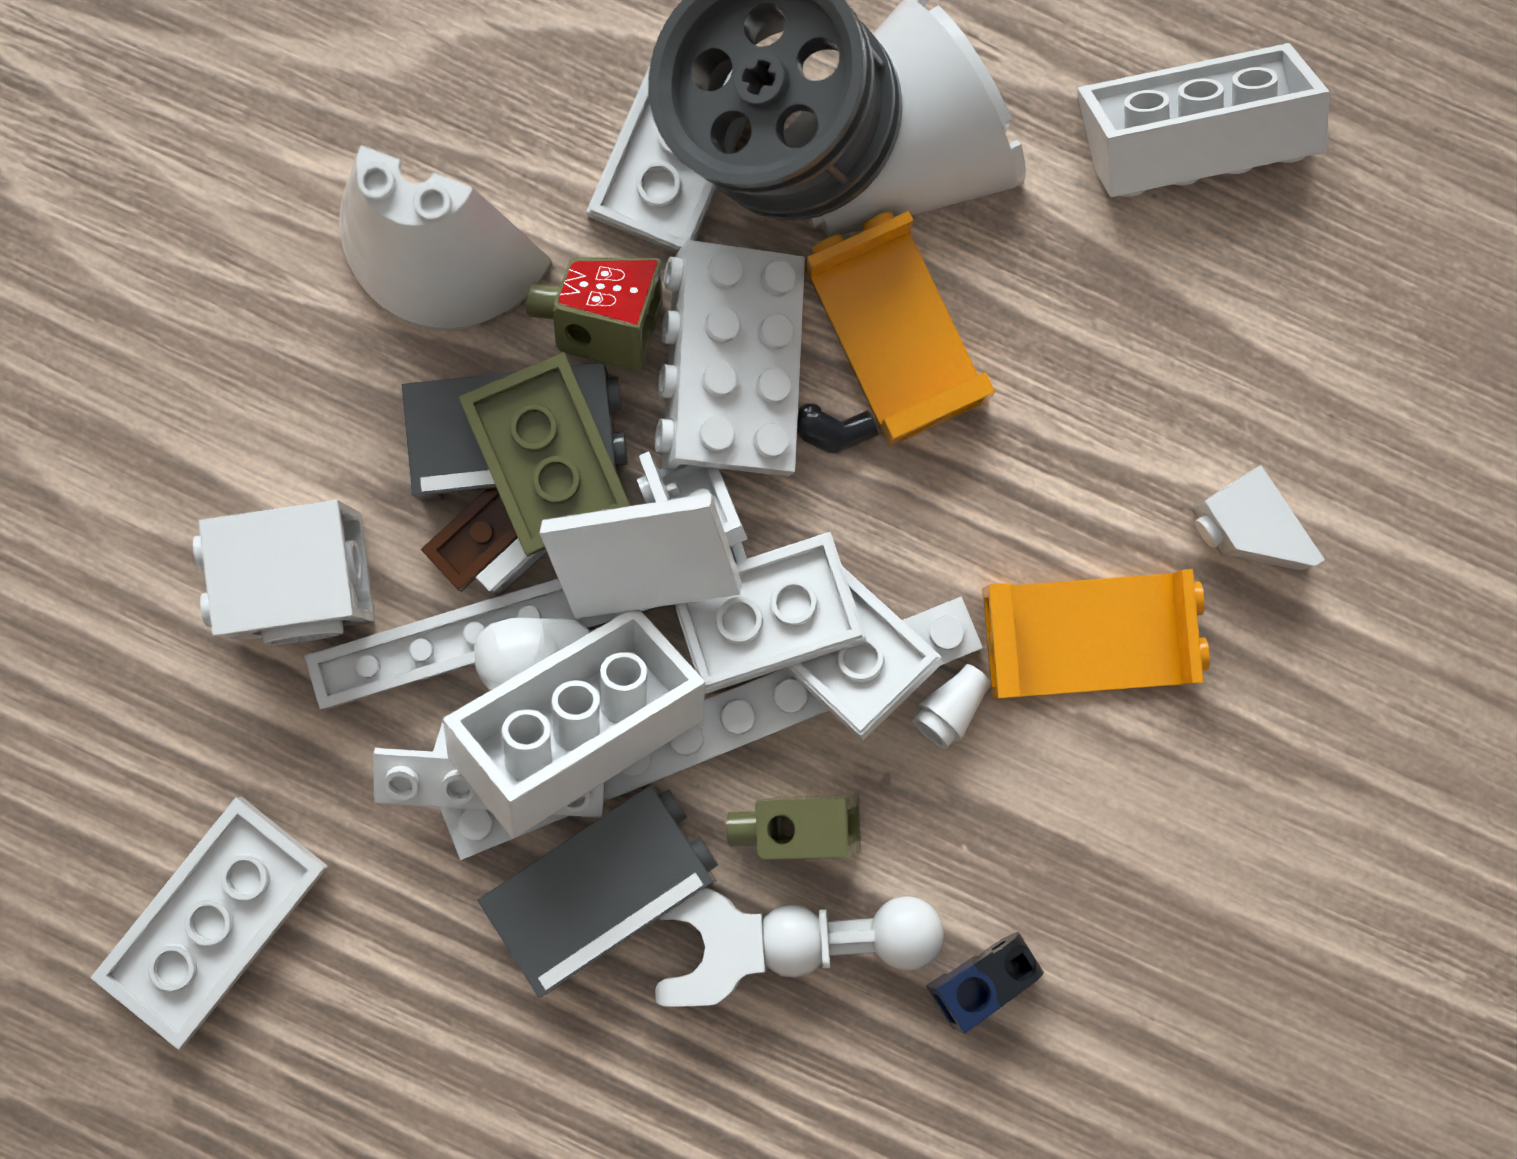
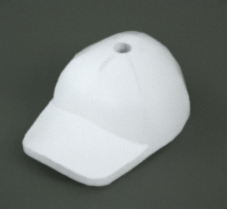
[474,617,591,690]

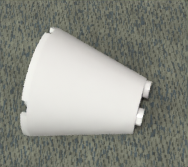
[784,0,1026,238]
[339,145,552,330]

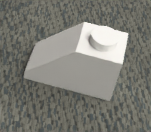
[1193,465,1325,571]

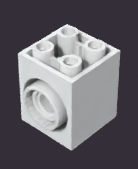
[193,500,375,645]

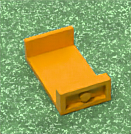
[806,211,995,447]
[982,569,1210,699]

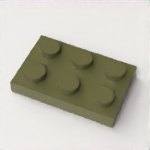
[458,352,631,556]

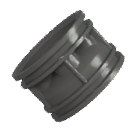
[648,0,902,221]

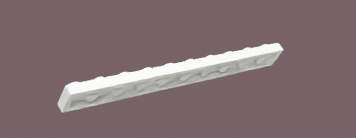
[440,596,983,860]

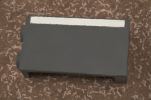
[401,362,628,502]
[477,785,718,998]

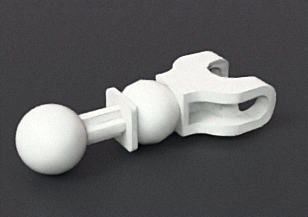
[655,888,944,1007]

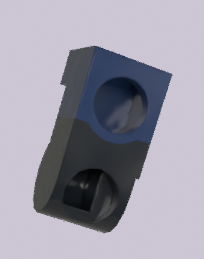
[926,932,1044,1034]

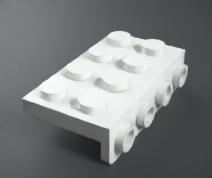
[655,240,805,476]

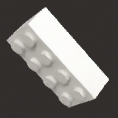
[443,609,706,839]

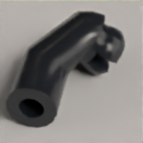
[797,403,878,454]

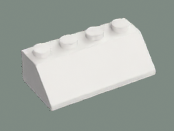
[1077,43,1330,197]

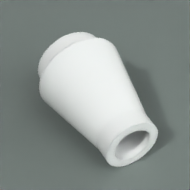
[912,664,992,749]

